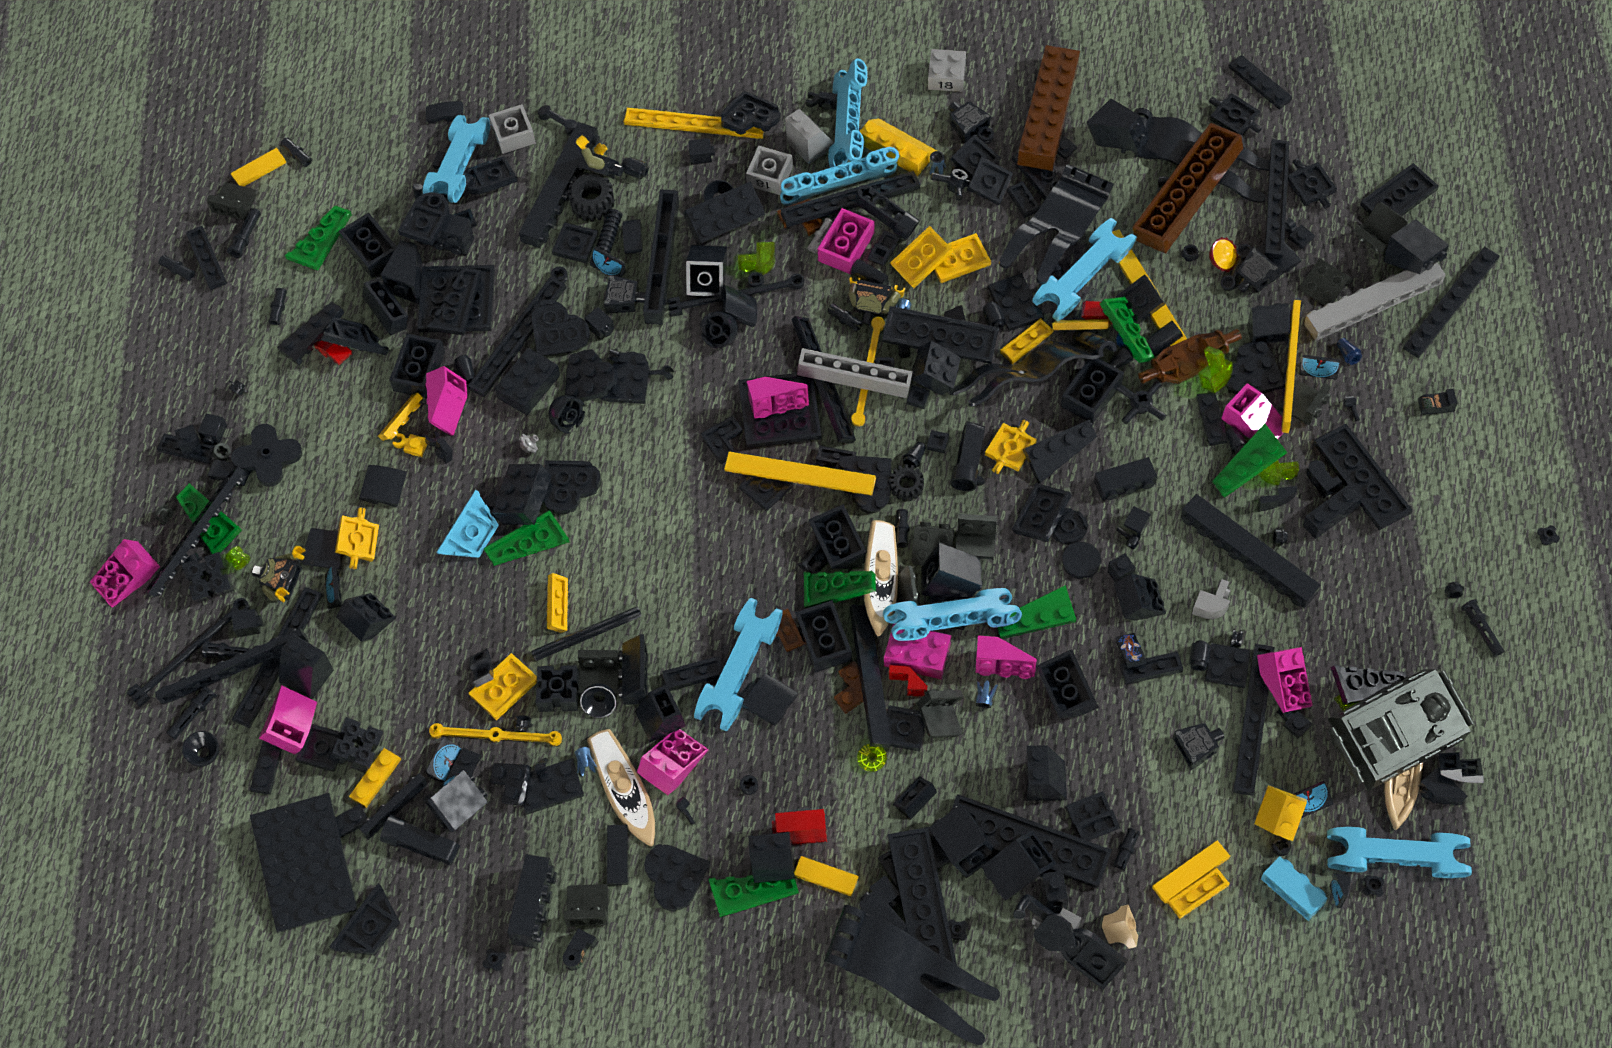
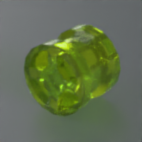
[225,546,250,570]

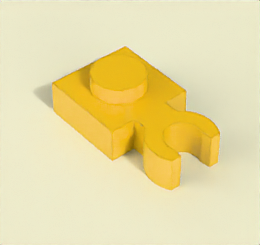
[393,433,427,457]

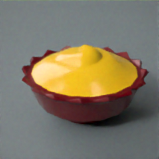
[1209,237,1239,272]

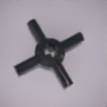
[930,163,970,201]
[1117,381,1167,425]

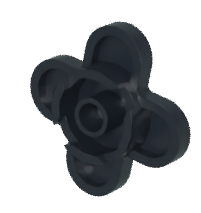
[231,424,302,487]

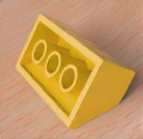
[859,118,937,177]

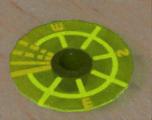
[857,744,887,772]

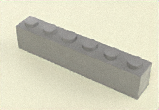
[797,348,913,398]

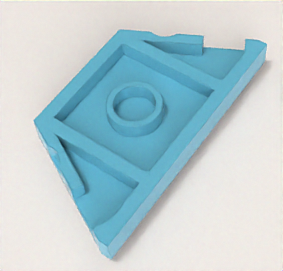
[436,490,499,558]

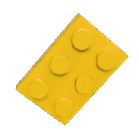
[890,226,954,289]
[934,233,991,283]
[469,653,537,721]

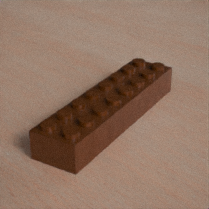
[1017,45,1080,171]
[1132,123,1243,254]

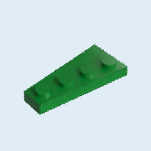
[285,206,352,271]
[1099,297,1154,363]
[1212,423,1287,498]
[176,483,242,554]
[483,510,570,566]
[804,571,876,609]
[997,585,1076,639]
[708,875,799,917]

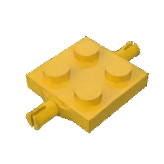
[985,420,1037,474]
[335,508,379,569]

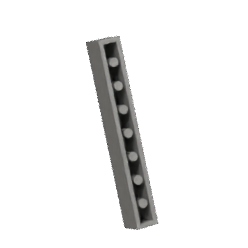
[1304,263,1446,341]

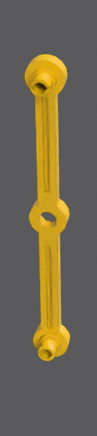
[851,317,885,427]
[429,723,562,746]

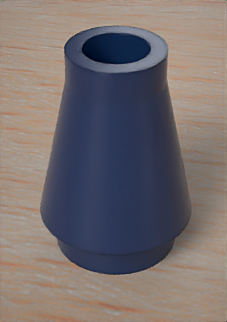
[1336,338,1362,365]

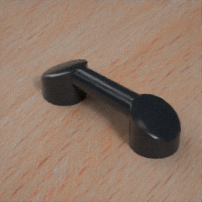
[537,105,577,136]
[1220,244,1251,291]

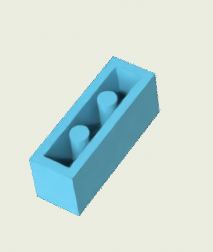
[1261,856,1327,921]

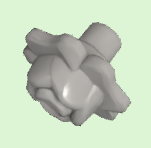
[519,434,539,454]

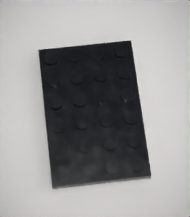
[250,793,358,933]

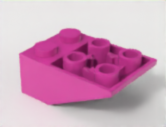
[426,366,467,436]
[747,377,809,419]
[1221,383,1283,439]
[90,539,160,608]
[975,636,1037,679]
[1257,647,1312,713]
[259,685,317,755]
[637,729,709,795]

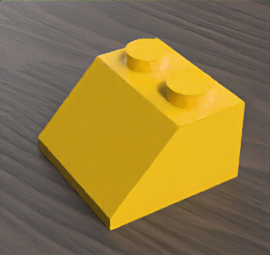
[1254,785,1307,841]

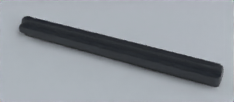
[531,606,641,661]

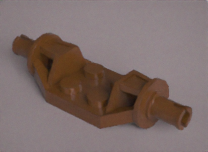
[1138,329,1242,384]

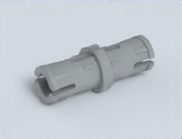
[807,218,833,254]

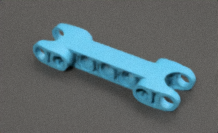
[828,58,867,168]
[423,115,490,203]
[780,147,899,206]
[1032,218,1137,321]
[882,588,1022,641]
[694,598,783,731]
[1327,827,1472,878]

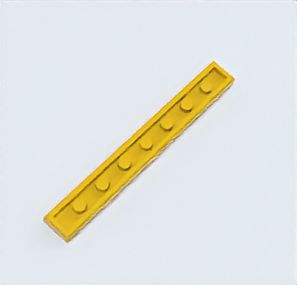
[624,108,764,139]
[1112,229,1187,347]
[1281,300,1301,433]
[724,452,876,495]

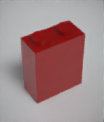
[772,809,827,845]

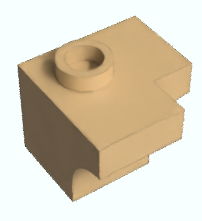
[1102,905,1138,949]

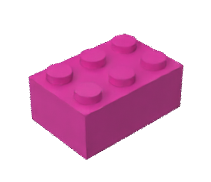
[817,208,875,274]
[884,623,951,680]

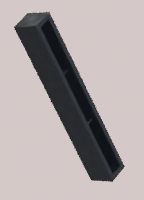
[519,122,600,249]
[643,189,679,325]
[1181,493,1321,609]

